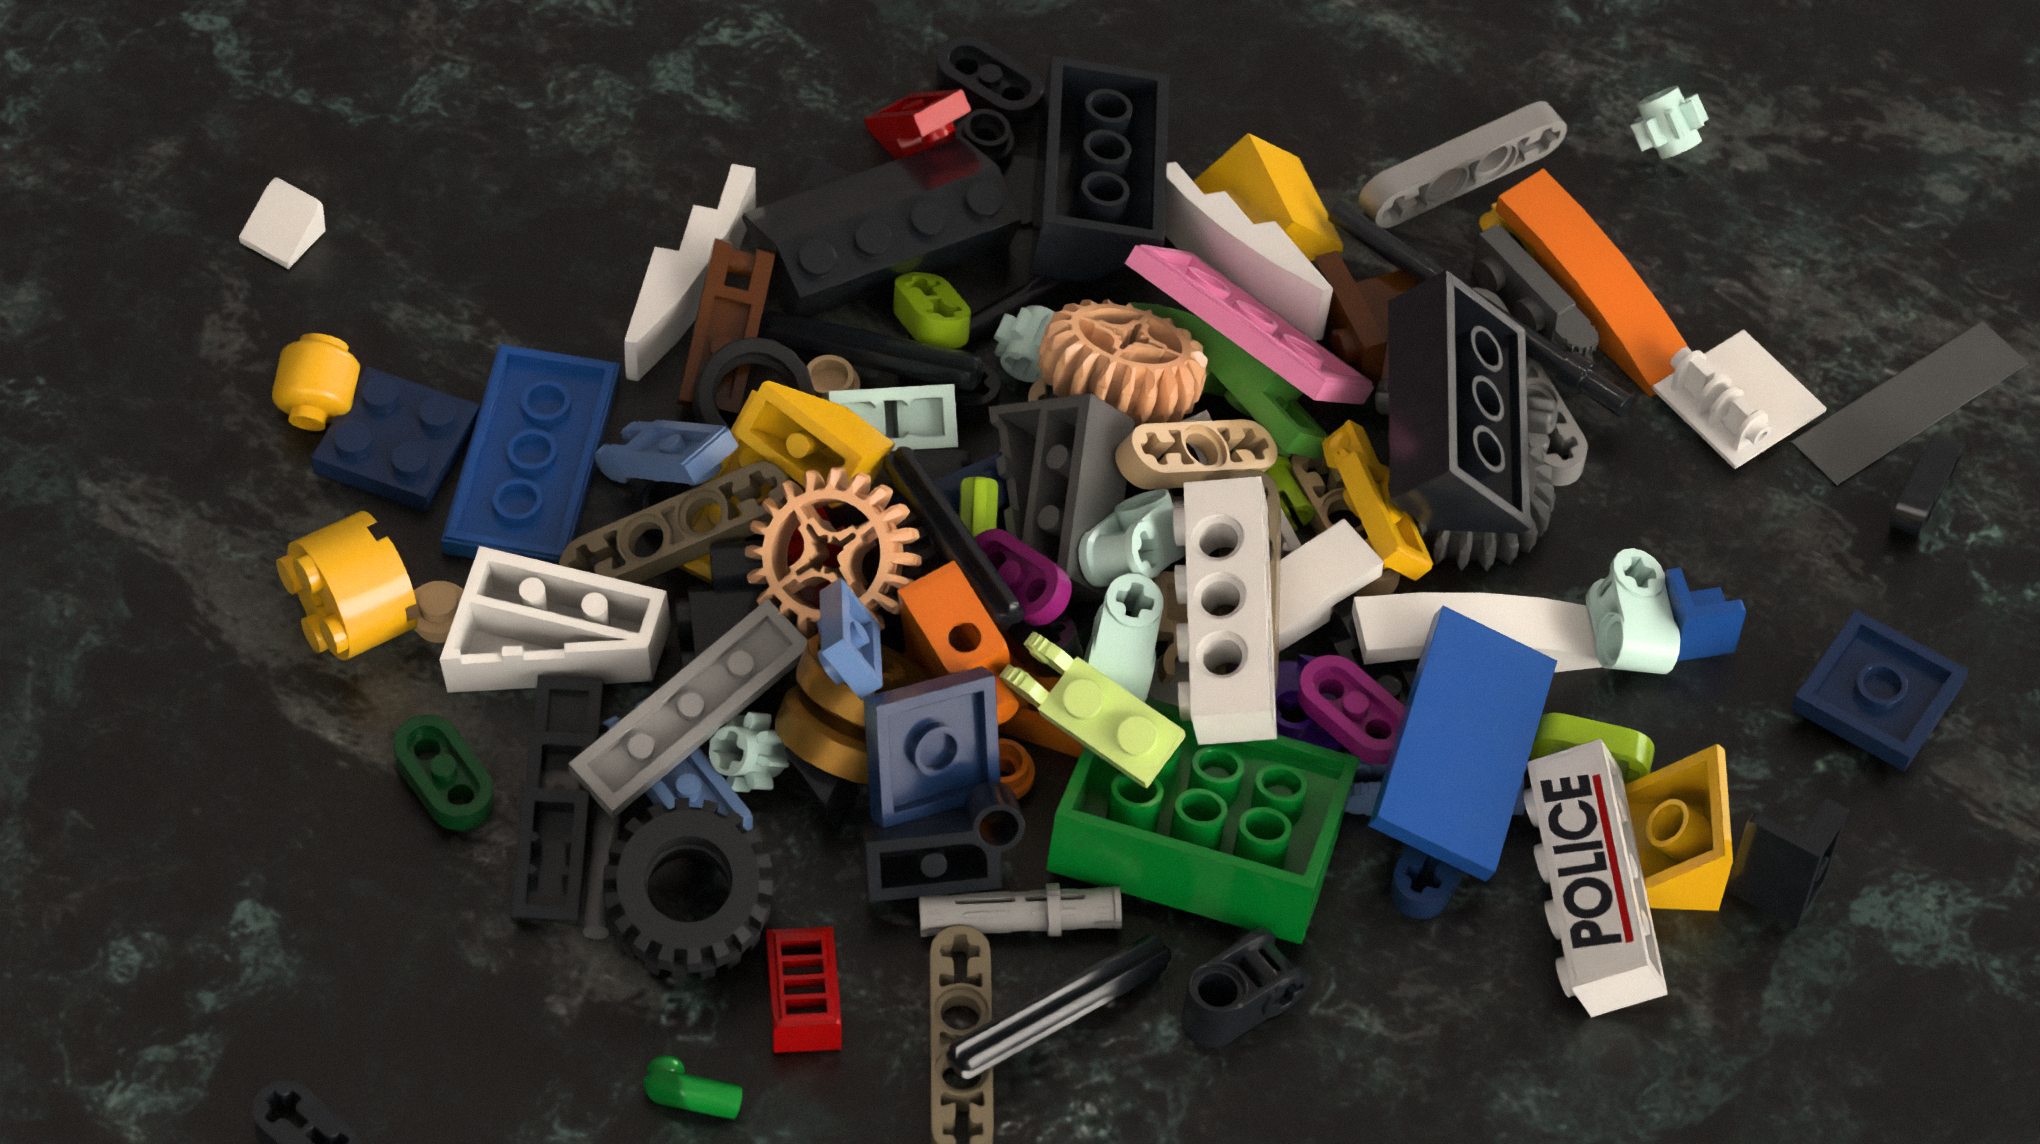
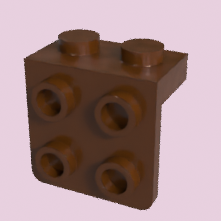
[1314,250,1420,389]

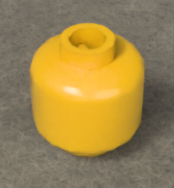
[272,333,360,431]

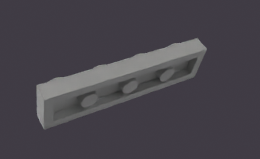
[569,599,808,819]

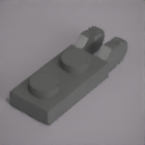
[1472,224,1600,362]

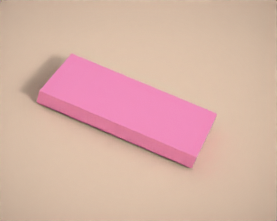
[1125,244,1374,405]

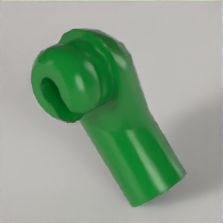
[643,1055,742,1120]

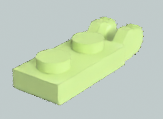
[999,632,1186,789]

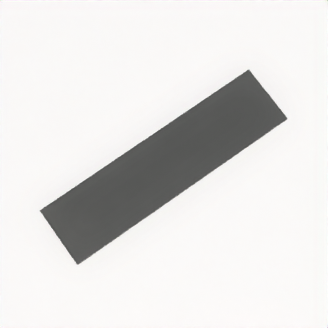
[1791,321,2029,486]

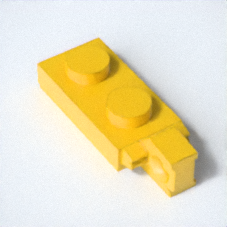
[1321,420,1433,581]

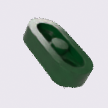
[393,714,494,830]

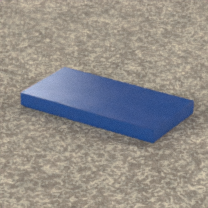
[441,344,621,565]
[1368,605,1557,882]

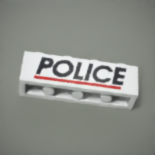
[1523,739,1668,1017]

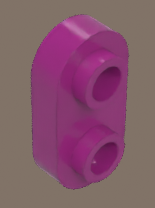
[974,529,1072,626]
[1297,655,1405,765]

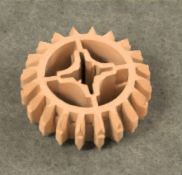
[1038,299,1208,427]
[745,467,922,640]

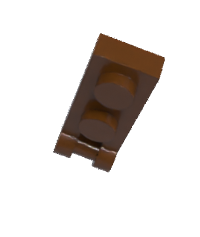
[676,238,775,419]

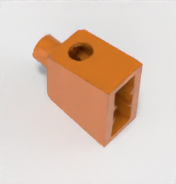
[897,560,1019,725]

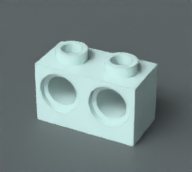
[822,384,958,452]

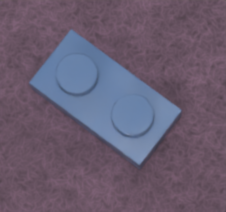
[817,577,883,700]

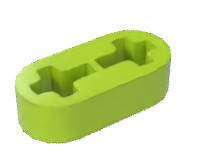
[893,272,971,349]
[1529,713,1655,785]

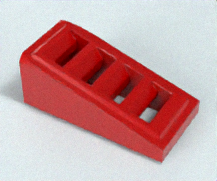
[766,926,842,1053]

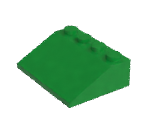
[1046,697,1361,945]

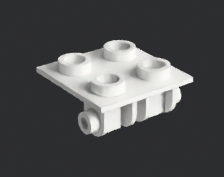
[1652,329,1827,469]

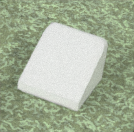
[239,177,326,269]

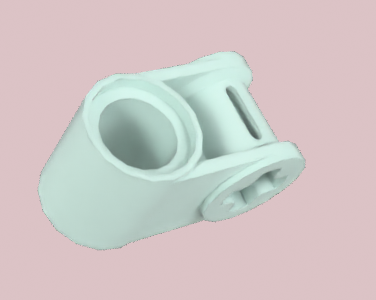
[1079,489,1186,588]
[1586,548,1680,674]
[1083,573,1163,703]

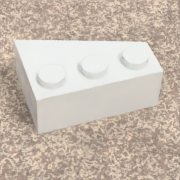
[439,546,671,693]

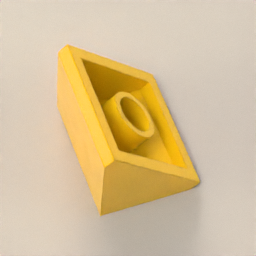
[1193,133,1344,261]
[1624,744,1733,911]

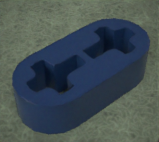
[1390,845,1466,919]

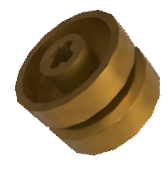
[775,633,934,785]

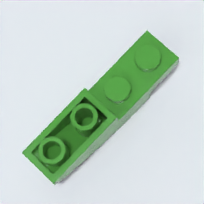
[1131,302,1329,460]

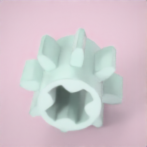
[1630,86,1709,159]
[993,305,1054,382]
[709,712,789,792]

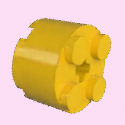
[276,511,418,661]

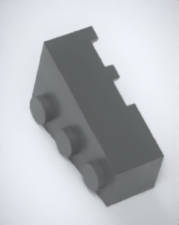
[988,393,1135,605]

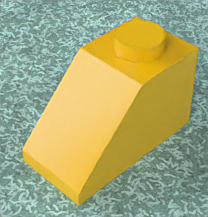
[733,380,895,508]

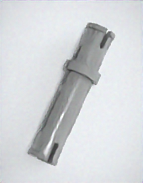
[919,883,1122,937]

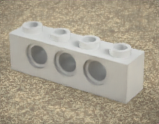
[1173,476,1277,745]

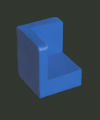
[1665,567,1746,662]

